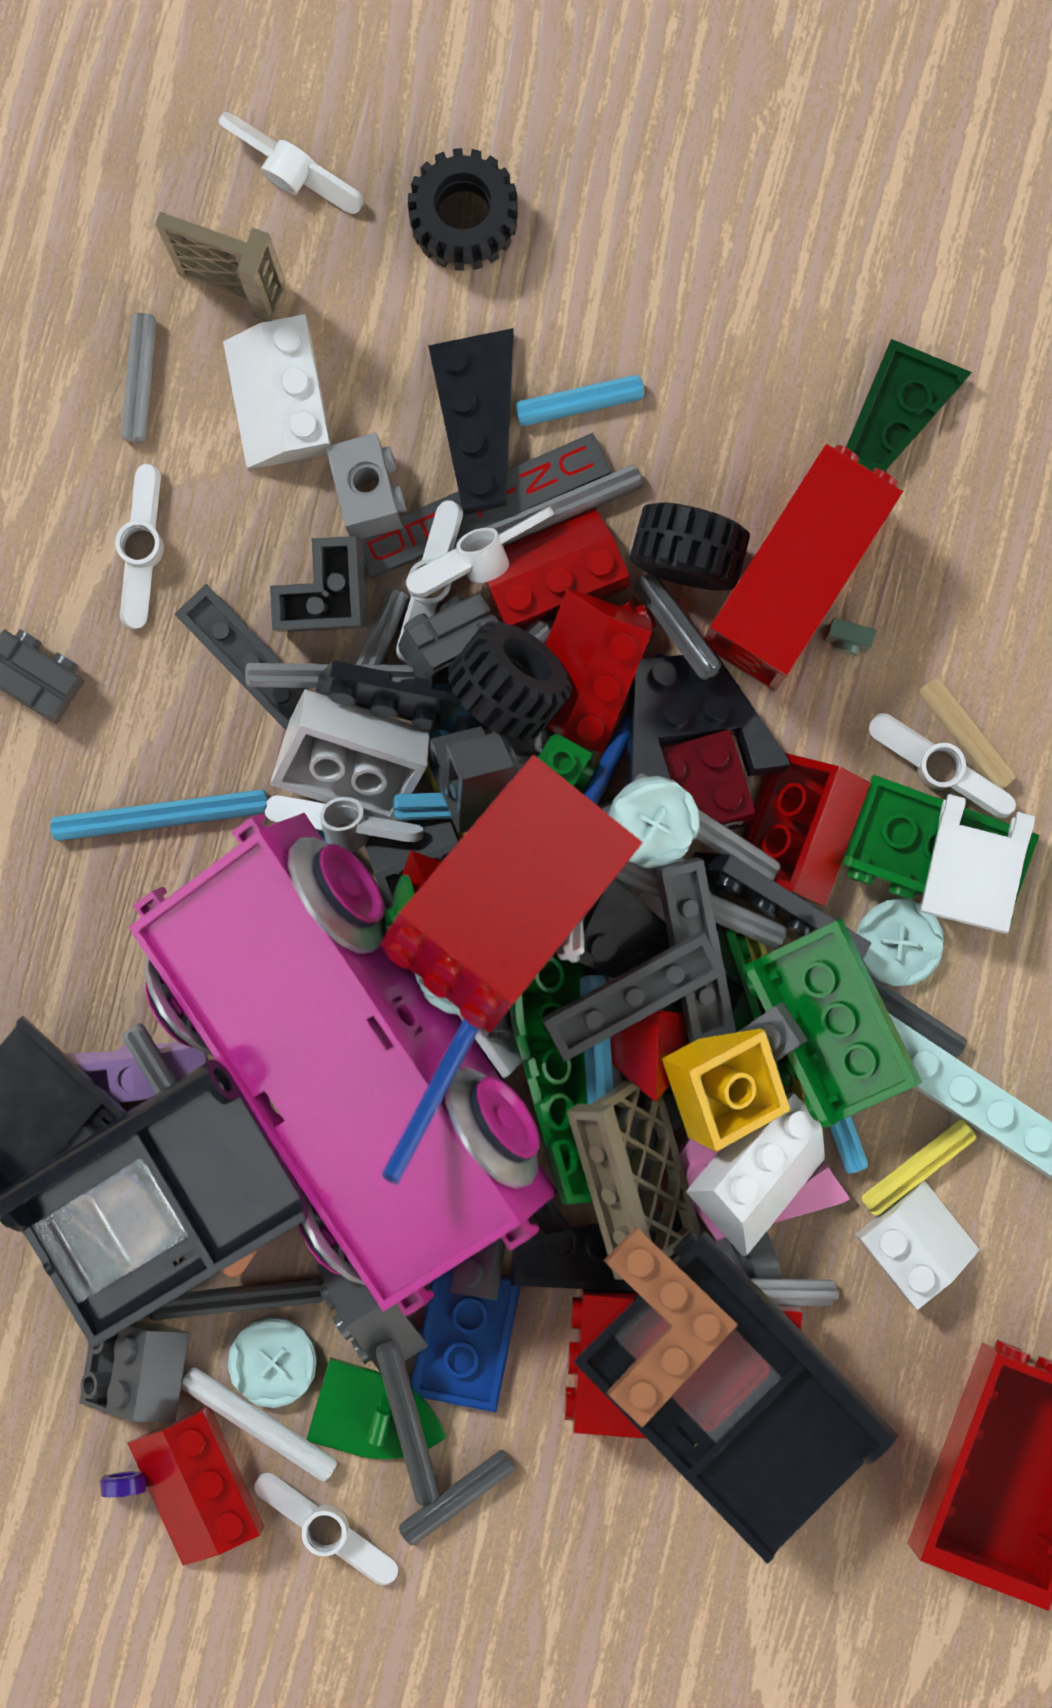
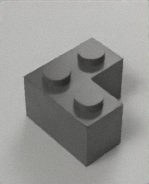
[270,536,368,632]
[429,726,519,834]
[316,1264,428,1372]

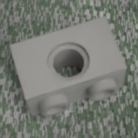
[326,432,407,539]

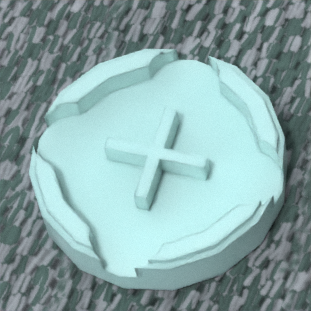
[608,776,699,868]
[856,899,944,986]
[228,1316,318,1408]

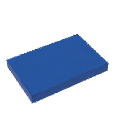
[411,1267,521,1413]

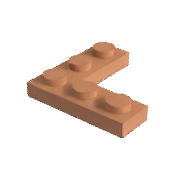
[604,1227,738,1427]

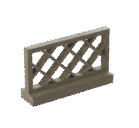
[155,212,286,321]
[567,1078,701,1280]

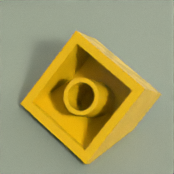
[662,1029,791,1152]

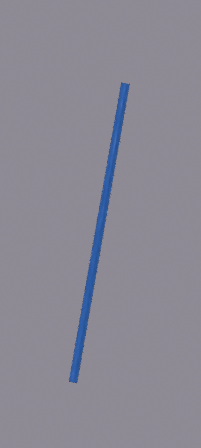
[381,654,666,1184]

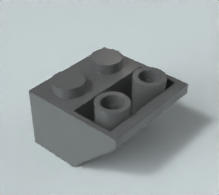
[365,819,458,909]
[79,1321,189,1422]

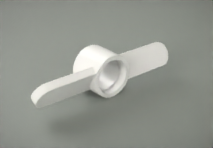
[218,112,364,214]
[115,464,164,629]
[396,500,463,663]
[406,506,555,598]
[869,713,1016,818]
[264,795,423,853]
[254,1473,398,1586]

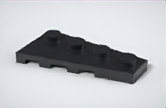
[316,661,492,735]
[691,852,872,958]

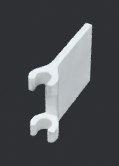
[920,794,1035,934]

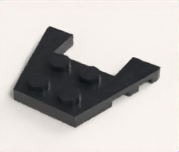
[626,651,790,786]

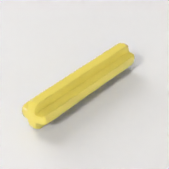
[861,1120,977,1217]

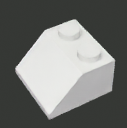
[855,1181,980,1310]

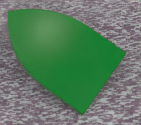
[306,1357,447,1459]

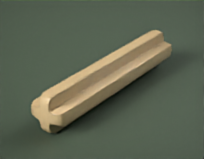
[919,677,1015,789]

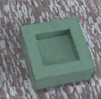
[824,618,876,656]

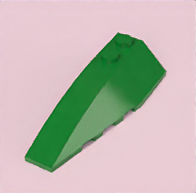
[510,951,593,1205]

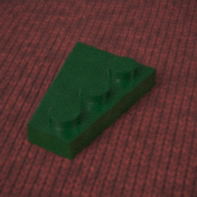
[846,339,972,472]

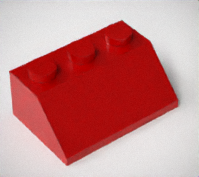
[485,508,630,630]
[545,587,652,753]
[742,753,871,907]
[127,1406,265,1566]

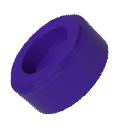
[100,1471,146,1498]

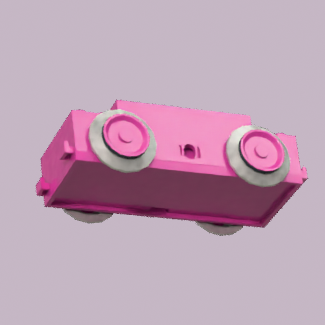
[129,812,558,1317]

